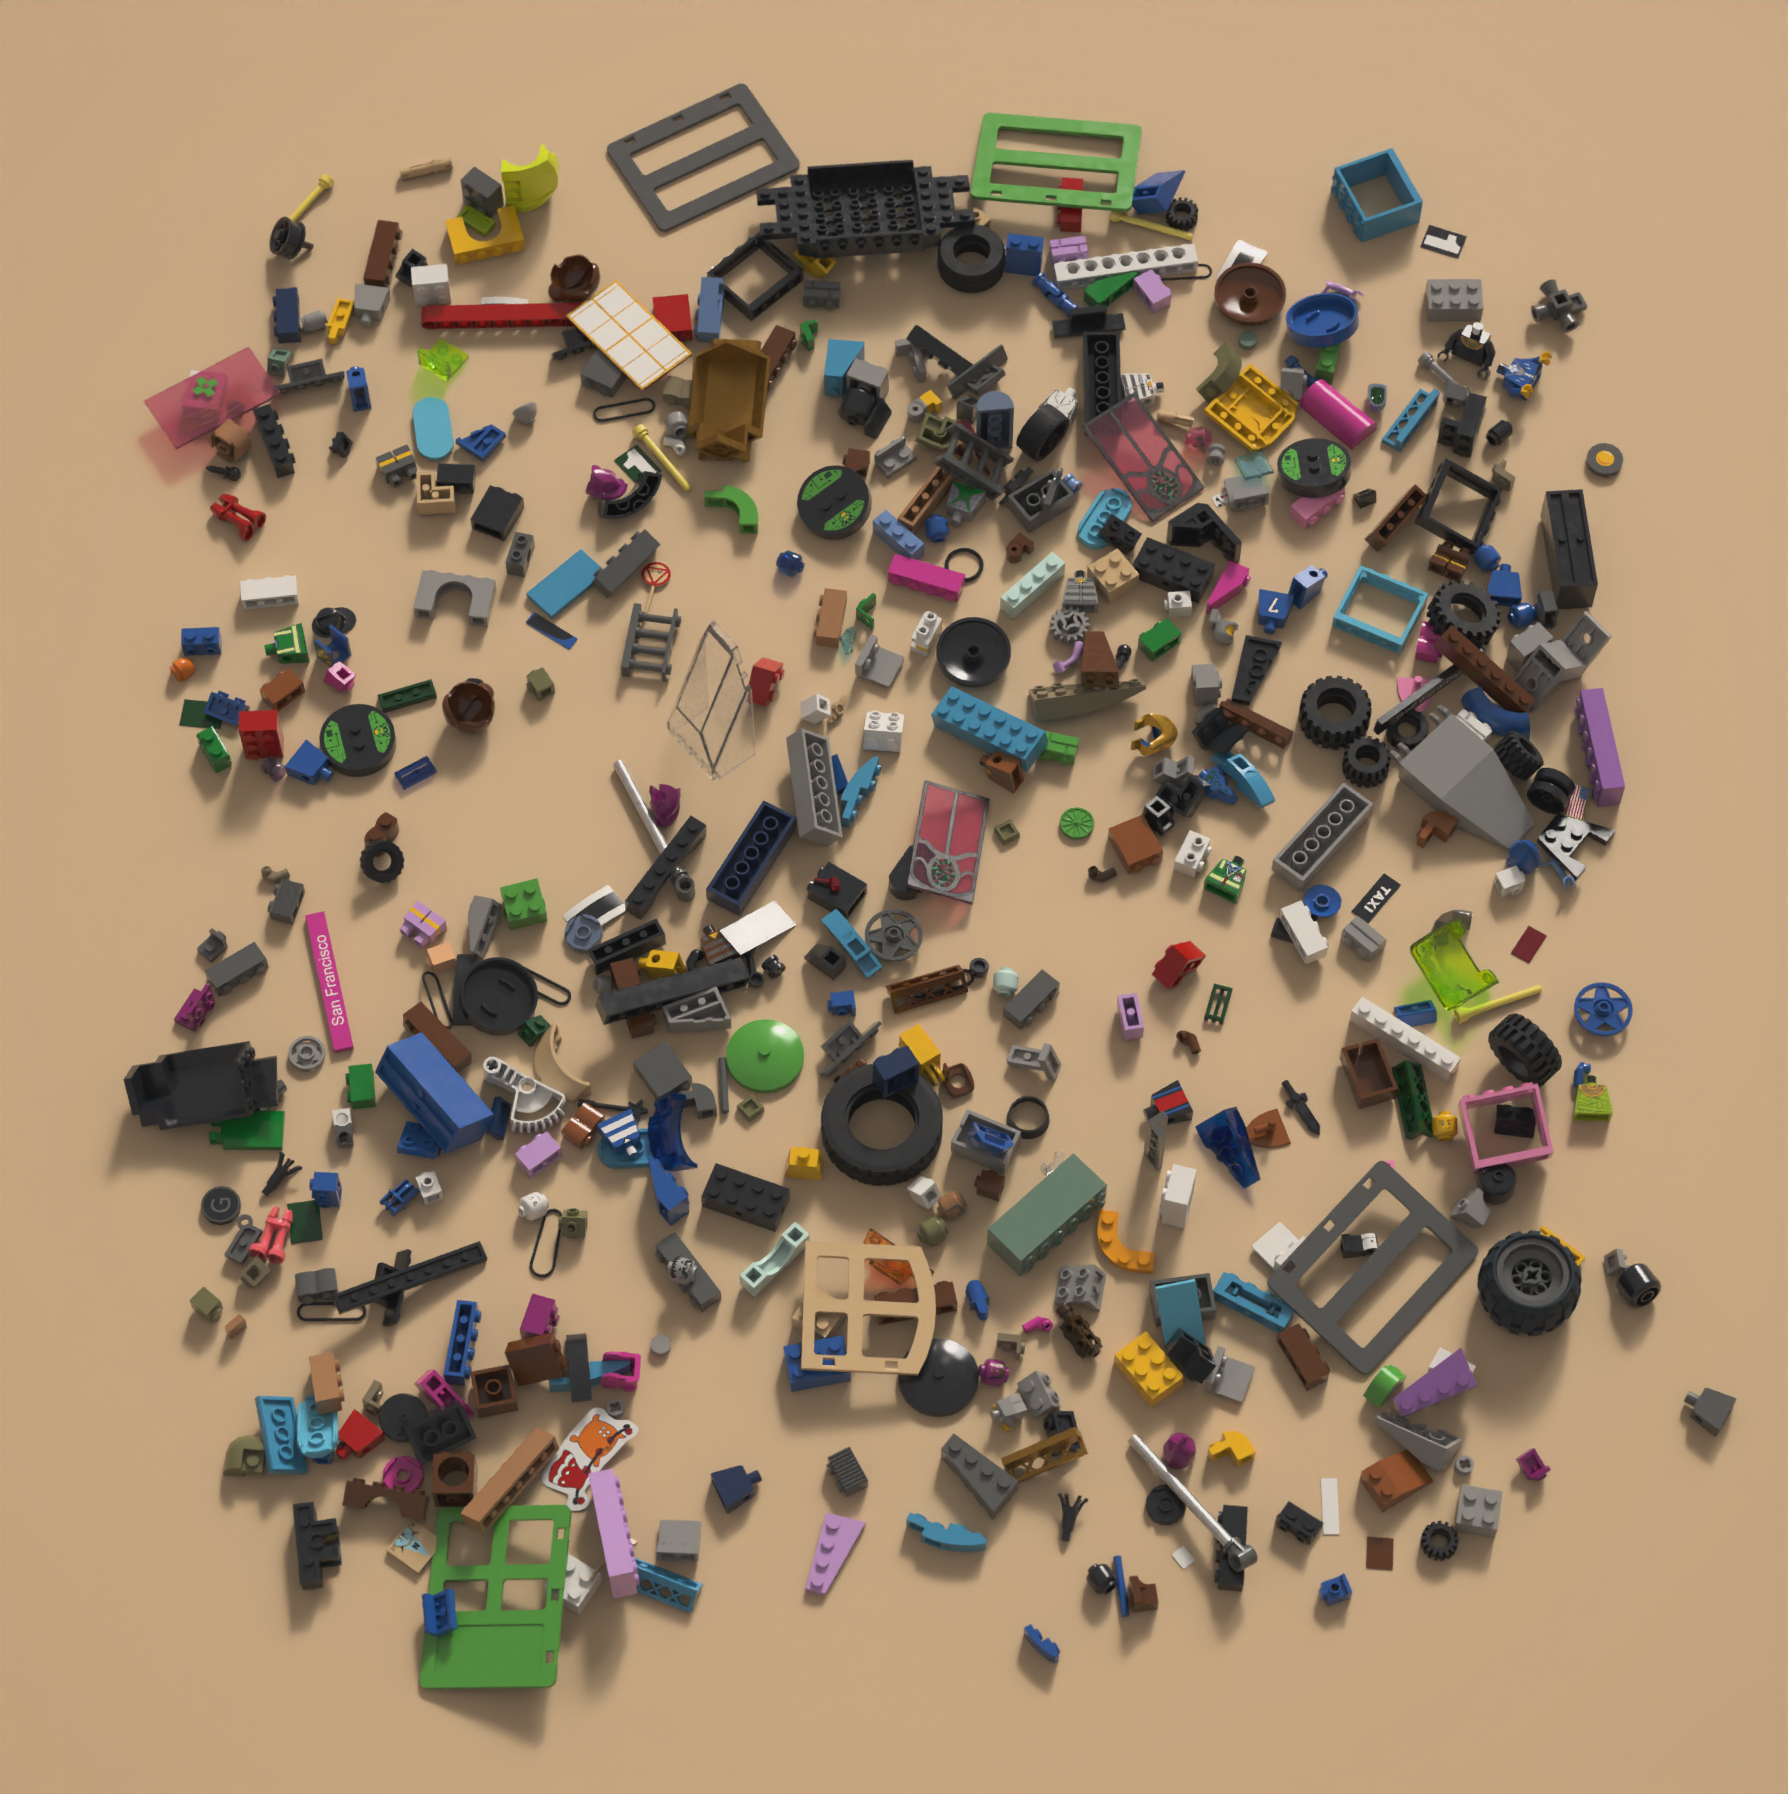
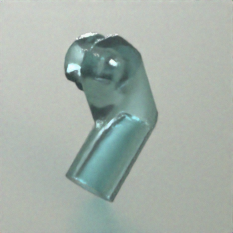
[840,627,857,655]

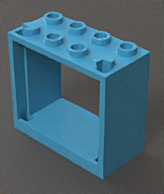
[1331,148,1423,243]

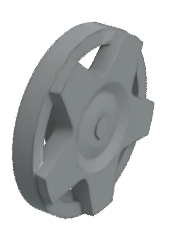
[288,1036,325,1071]

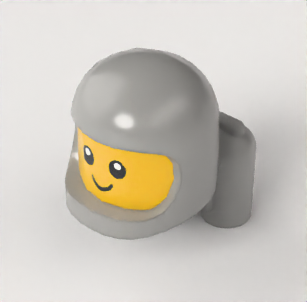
[1208,609,1239,644]

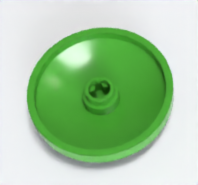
[726,1019,804,1093]

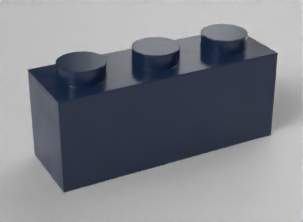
[273,287,301,344]

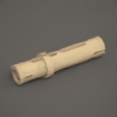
[399,157,453,180]

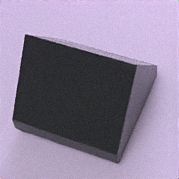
[1353,489,1376,509]

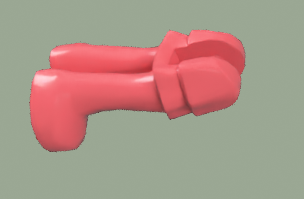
[248,1207,293,1264]

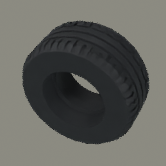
[938,224,1006,293]

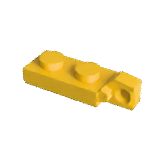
[327,298,354,345]

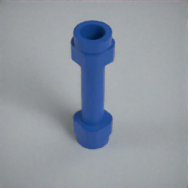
[1285,355,1318,387]

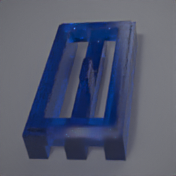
[394,756,437,790]

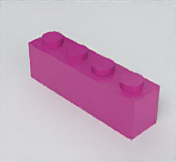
[888,554,965,602]

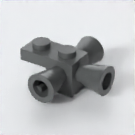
[1531,279,1587,333]

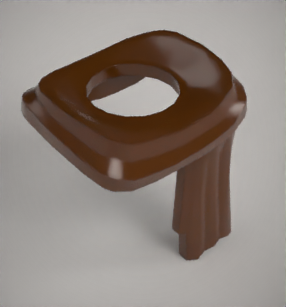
[942,1063,975,1098]

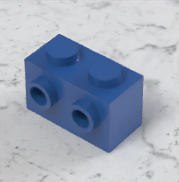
[181,627,222,656]
[309,1172,342,1208]

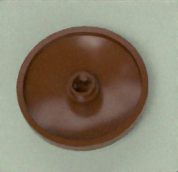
[1214,263,1286,326]

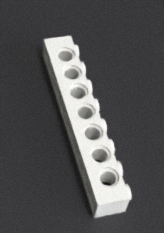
[1053,244,1198,291]

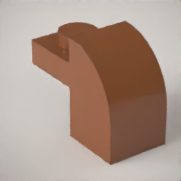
[1416,811,1458,848]

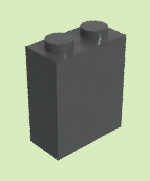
[580,347,627,398]
[633,1041,692,1104]

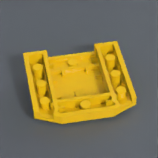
[1203,363,1298,452]

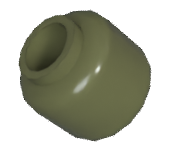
[917,1217,948,1246]

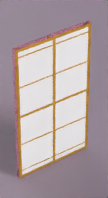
[566,280,692,392]

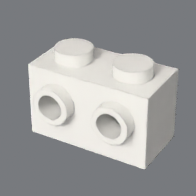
[1173,830,1212,878]

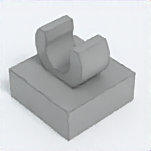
[1604,1248,1629,1275]

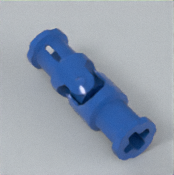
[1032,273,1079,318]

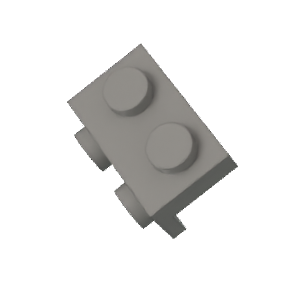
[1017,1371,1061,1419]

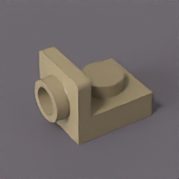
[997,1333,1025,1360]
[362,1380,384,1415]

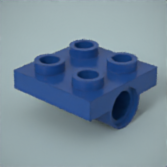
[397,1121,442,1159]

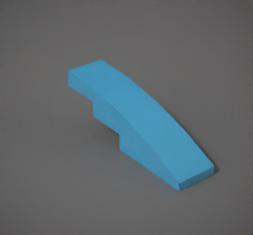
[549,1360,631,1393]

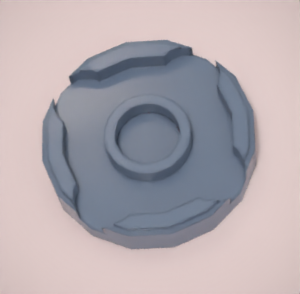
[564,914,603,952]

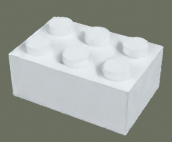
[1159,1164,1197,1229]

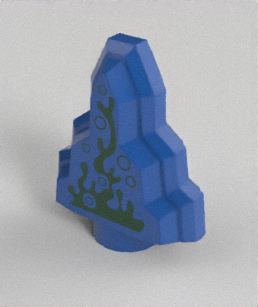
[1198,765,1238,805]

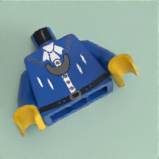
[1496,351,1552,401]

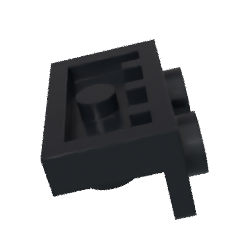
[1043,1411,1081,1456]
[1275,1501,1323,1545]

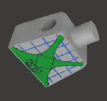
[947,481,986,526]

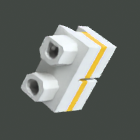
[910,611,942,657]

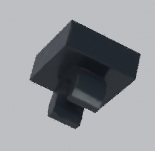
[329,432,353,458]

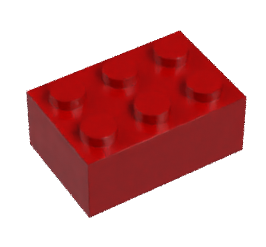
[239,710,284,760]

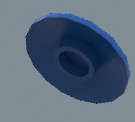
[1303,884,1341,918]

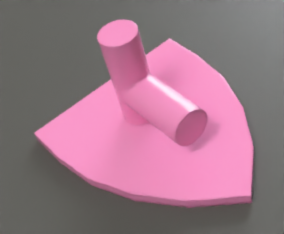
[1397,676,1434,713]

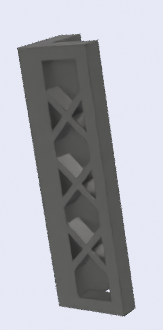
[1143,1111,1168,1171]

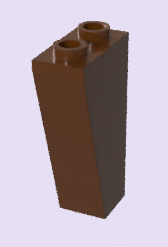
[1081,631,1119,687]

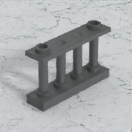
[934,422,1014,500]
[621,603,681,682]

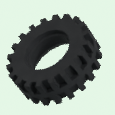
[1426,580,1502,647]

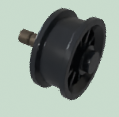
[269,217,314,260]

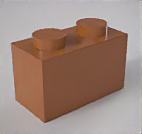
[260,668,305,711]

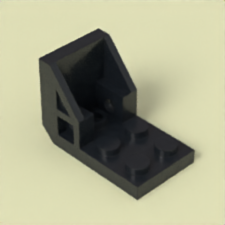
[1166,503,1242,563]

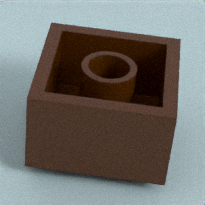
[470,1364,518,1418]

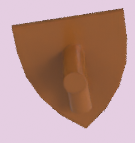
[1241,1109,1291,1148]

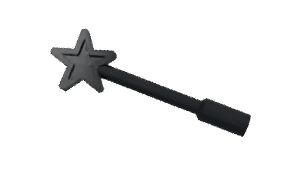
[578,1099,648,1122]

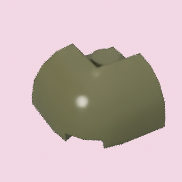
[915,412,957,451]
[223,1435,266,1477]

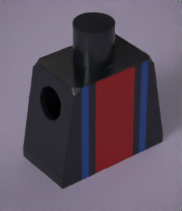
[1143,1080,1193,1125]

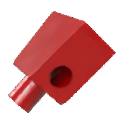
[335,1409,385,1461]

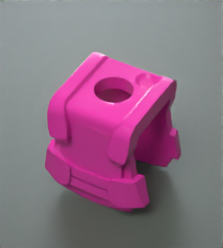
[601,1351,641,1392]

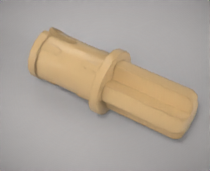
[1156,410,1193,427]

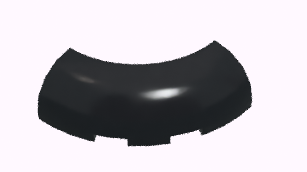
[598,471,663,519]

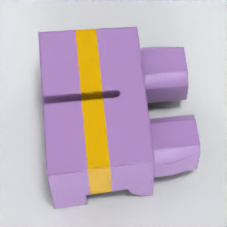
[400,901,447,948]

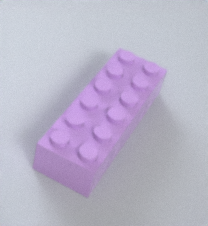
[588,1469,640,1599]

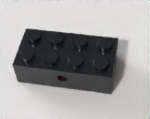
[1132,537,1215,604]
[701,1163,790,1232]

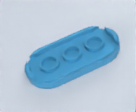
[597,1128,676,1169]

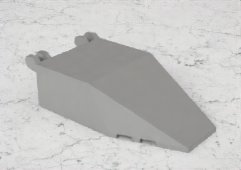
[1390,705,1535,850]

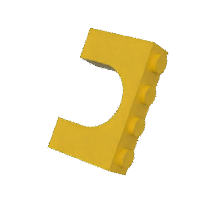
[445,205,525,264]

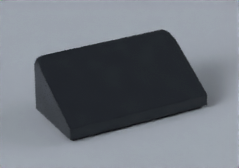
[864,398,892,439]

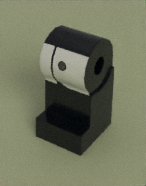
[1340,1233,1379,1259]

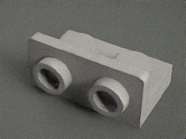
[874,436,917,479]

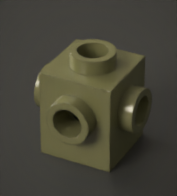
[558,1208,588,1238]

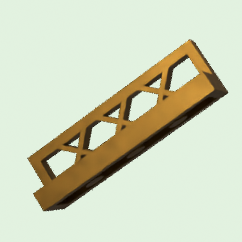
[1001,1427,1088,1483]

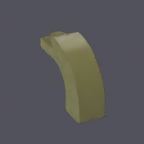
[1196,341,1242,403]

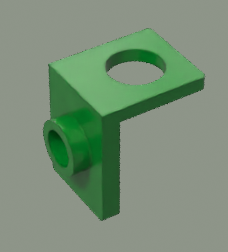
[856,593,876,630]

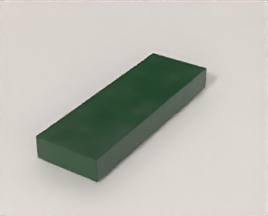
[378,679,437,713]

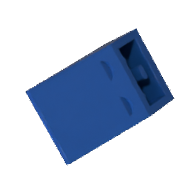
[1132,170,1185,215]
[648,1155,690,1226]

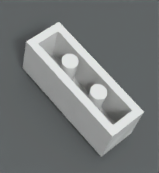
[240,575,299,610]
[1279,901,1329,964]

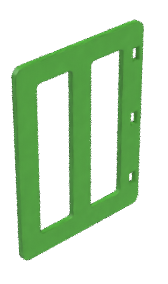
[971,113,1142,212]

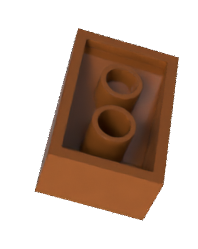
[1360,1449,1433,1512]

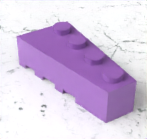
[1394,1348,1478,1418]

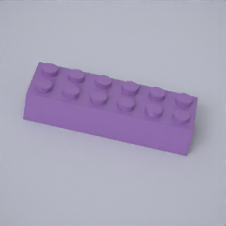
[1574,688,1625,807]

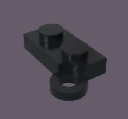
[999,467,1034,506]

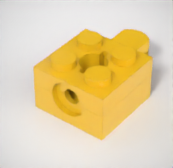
[898,1023,945,1087]

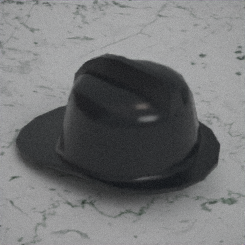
[312,607,356,638]

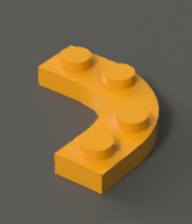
[1097,1210,1155,1274]

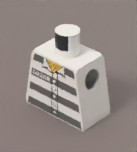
[1121,373,1164,413]

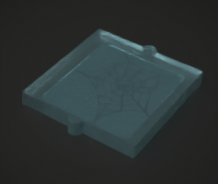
[1234,451,1274,480]

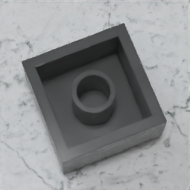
[460,166,504,218]

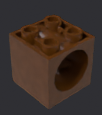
[432,1452,478,1507]

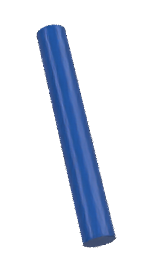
[1113,1555,1129,1617]

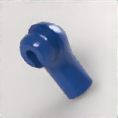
[1573,1062,1591,1087]

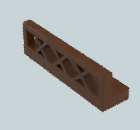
[1219,698,1293,749]
[886,965,968,1014]

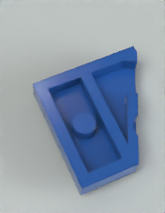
[455,424,506,461]

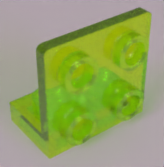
[417,338,469,381]

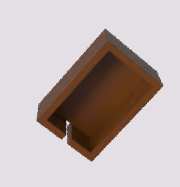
[1340,1038,1398,1109]

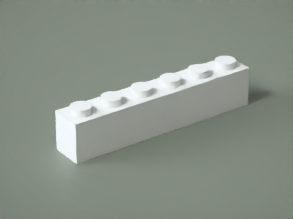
[1349,997,1461,1082]

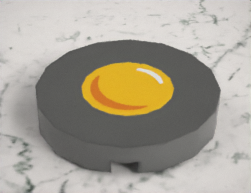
[1586,443,1623,477]

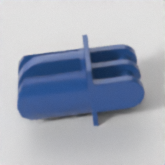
[379,1179,420,1216]
[965,1280,989,1321]

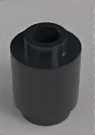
[1486,420,1513,446]

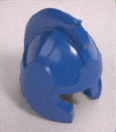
[1506,840,1541,875]

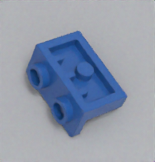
[203,690,250,727]

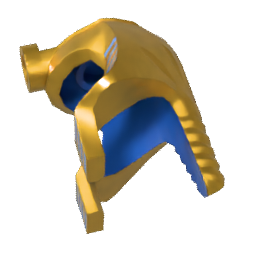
[1130,713,1178,756]

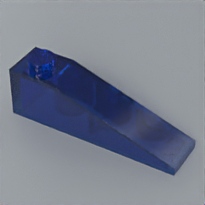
[1195,1107,1261,1189]

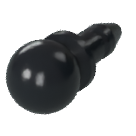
[206,466,241,481]
[1116,644,1132,670]

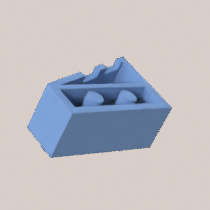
[694,277,724,343]

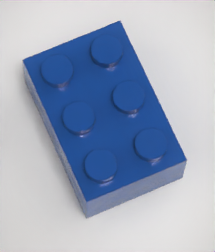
[783,1335,851,1392]

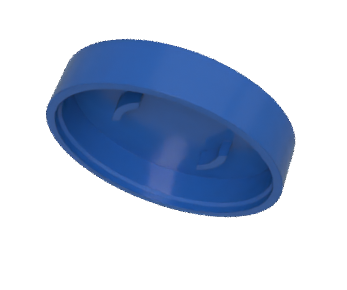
[1286,293,1359,348]

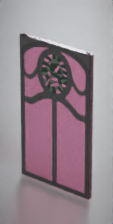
[1082,392,1205,522]
[906,780,990,905]

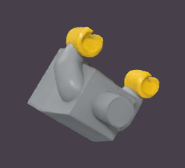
[990,1393,1027,1432]

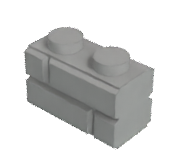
[1341,916,1387,961]

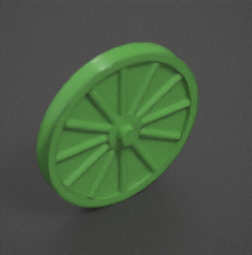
[1060,807,1094,839]

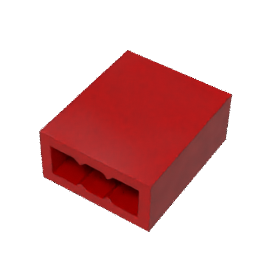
[652,294,693,342]

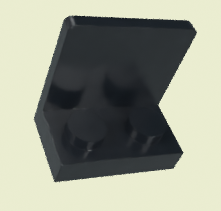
[1192,708,1249,754]

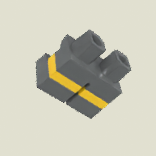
[375,445,417,488]

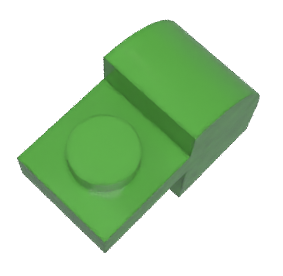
[1363,1364,1407,1408]

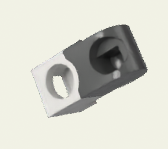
[332,1108,354,1147]

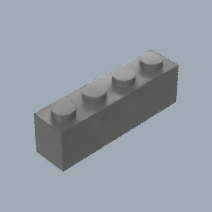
[591,529,661,598]
[655,1232,721,1312]

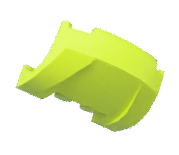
[501,144,559,213]

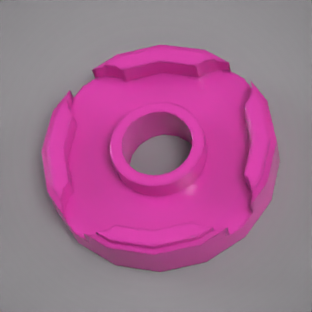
[383,1456,424,1492]

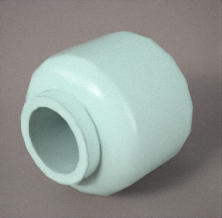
[992,967,1019,997]

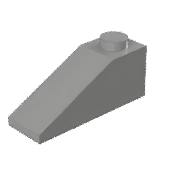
[468,895,502,959]

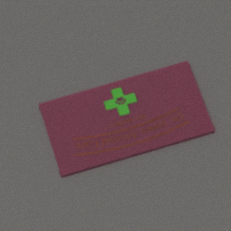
[144,347,281,449]

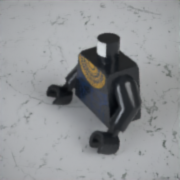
[1437,322,1496,379]

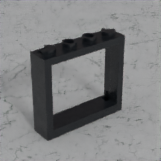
[707,232,804,322]
[1414,458,1502,555]

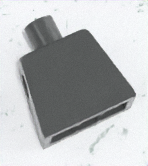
[1684,1388,1736,1437]

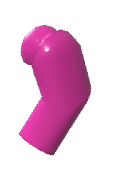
[1022,1316,1053,1334]

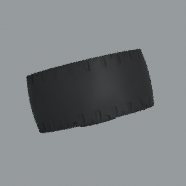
[1016,404,1070,461]

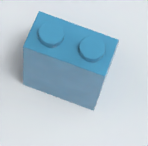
[824,339,865,397]

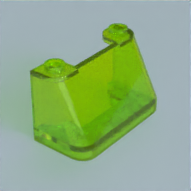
[1410,916,1499,1011]

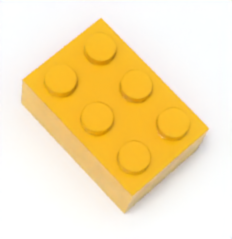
[1114,1331,1184,1408]

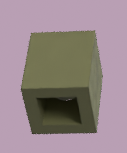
[526,667,555,701]
[189,1286,223,1322]

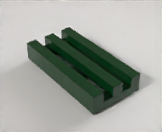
[1204,983,1233,1025]

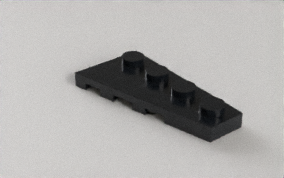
[1231,635,1282,705]

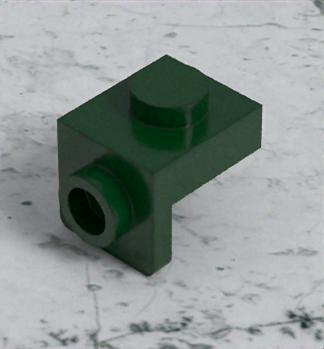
[518,1015,551,1047]

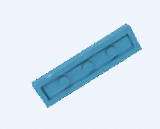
[1381,389,1440,452]
[635,1558,703,1613]

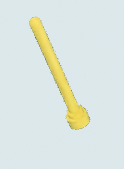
[289,174,334,222]
[1109,211,1193,240]
[632,424,691,491]
[1454,985,1542,1024]

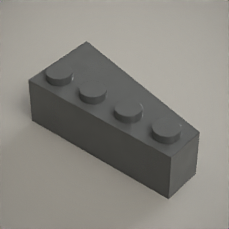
[941,1434,1018,1520]

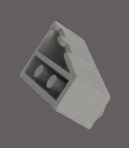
[662,986,732,1033]

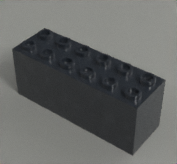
[1540,489,1598,609]

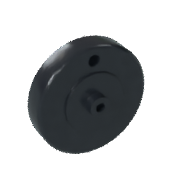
[379,1393,427,1443]

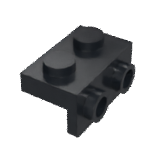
[1494,1104,1536,1138]

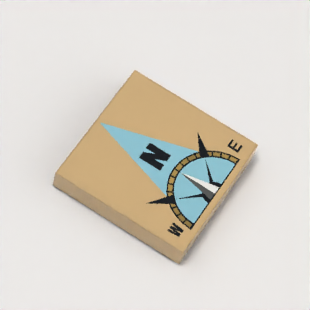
[386,1519,436,1575]

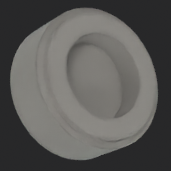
[651,1335,671,1356]

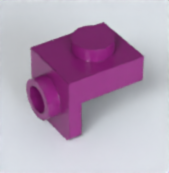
[1516,1448,1551,1481]

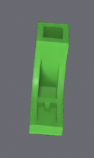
[704,485,758,534]

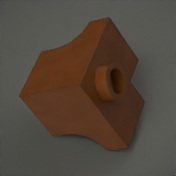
[1127,1575,1158,1612]

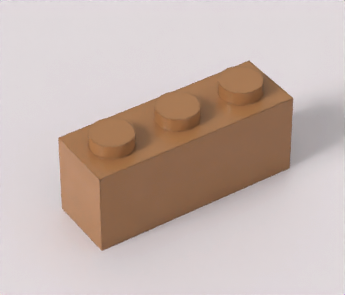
[813,588,847,648]
[309,1352,345,1415]

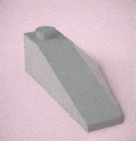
[1374,1412,1463,1471]

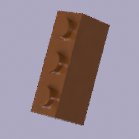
[1277,1323,1330,1391]

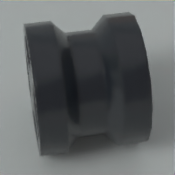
[761,955,786,979]

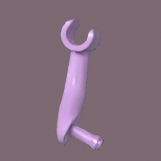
[1321,281,1364,302]
[1053,641,1084,673]

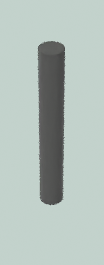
[718,1057,729,1114]

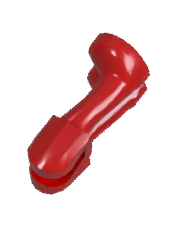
[210,494,266,541]

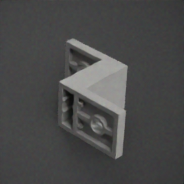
[1513,611,1612,710]

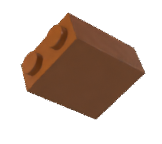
[1108,814,1163,874]

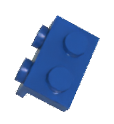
[422,1589,457,1637]

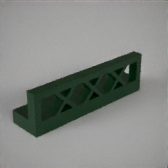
[1392,1060,1434,1140]

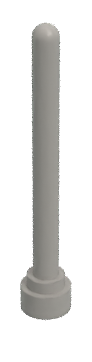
[1418,351,1486,413]

